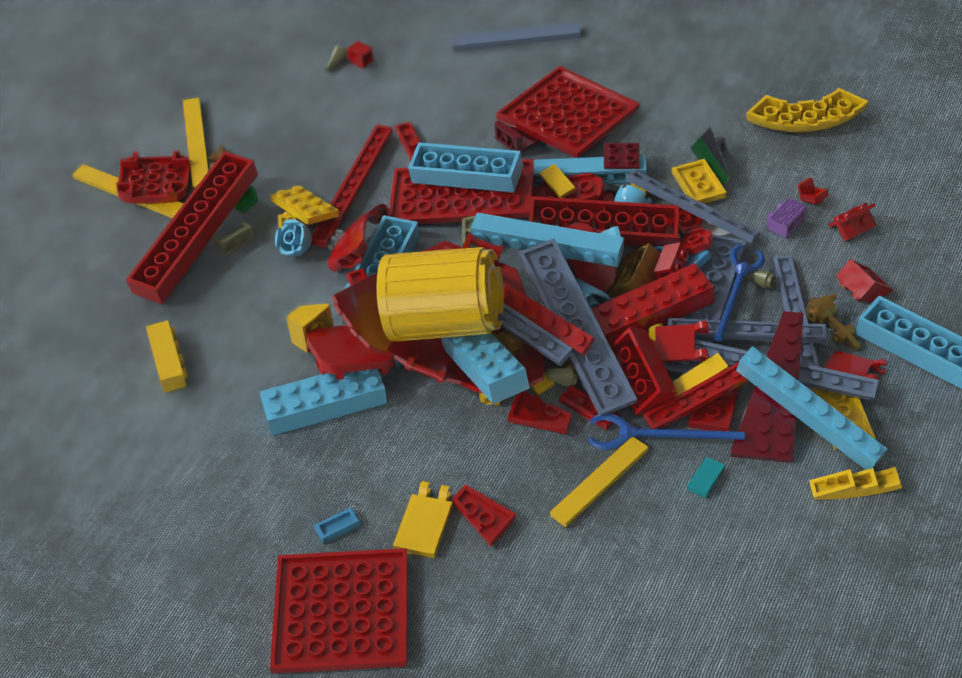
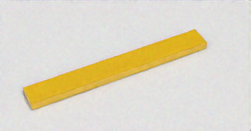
[183,97,208,191]
[72,164,183,218]

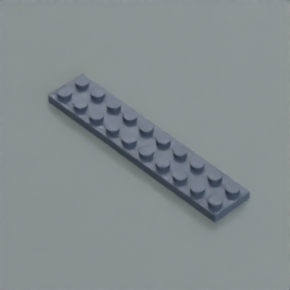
[663,234,746,377]
[519,239,637,416]

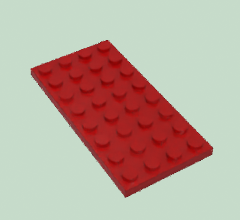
[389,159,535,224]

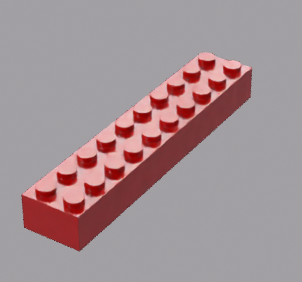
[126,151,258,304]

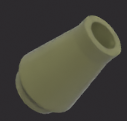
[746,271,777,290]
[547,368,578,388]

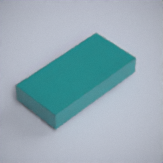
[687,457,725,498]

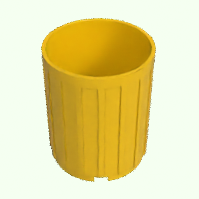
[377,247,504,342]

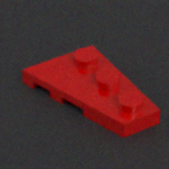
[508,390,572,434]
[452,485,516,547]

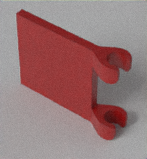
[655,321,710,363]
[824,350,888,380]

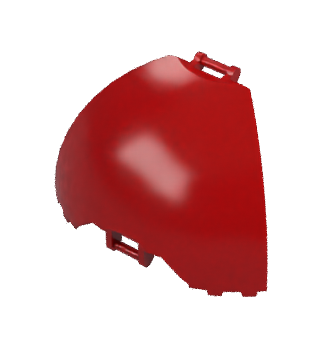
[331,233,545,393]

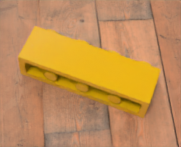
[146,320,188,393]

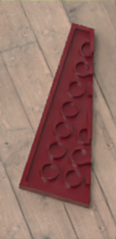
[730,311,804,463]

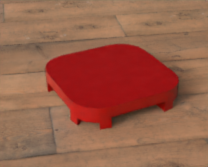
[116,150,191,204]
[306,325,396,379]

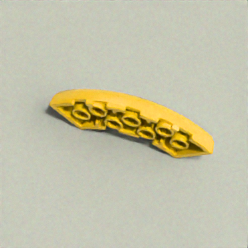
[746,88,869,133]

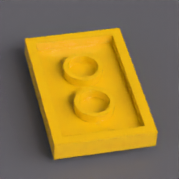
[672,159,727,204]

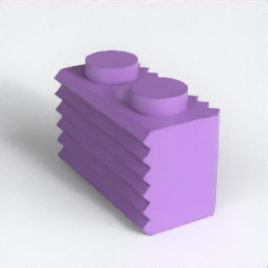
[766,197,807,238]

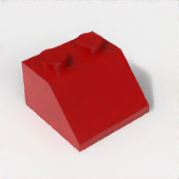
[836,259,893,303]

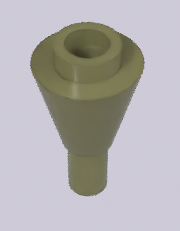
[324,46,348,72]

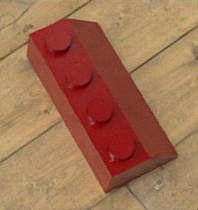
[610,327,678,415]

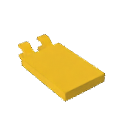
[393,481,453,559]

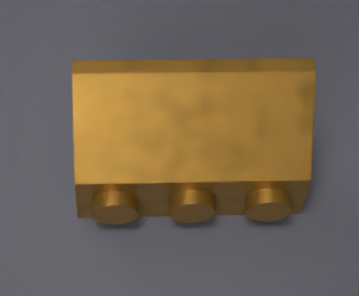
[607,243,661,298]

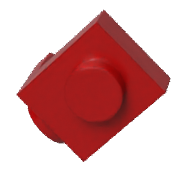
[797,178,829,204]

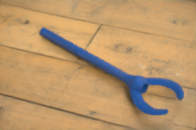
[715,245,765,341]
[588,413,745,450]

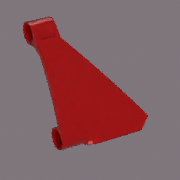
[327,204,390,272]

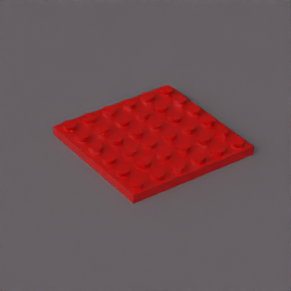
[496,66,640,158]
[270,548,408,674]

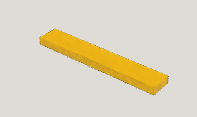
[550,437,648,527]

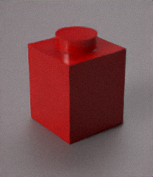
[347,41,374,69]

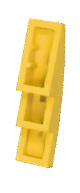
[809,467,902,500]

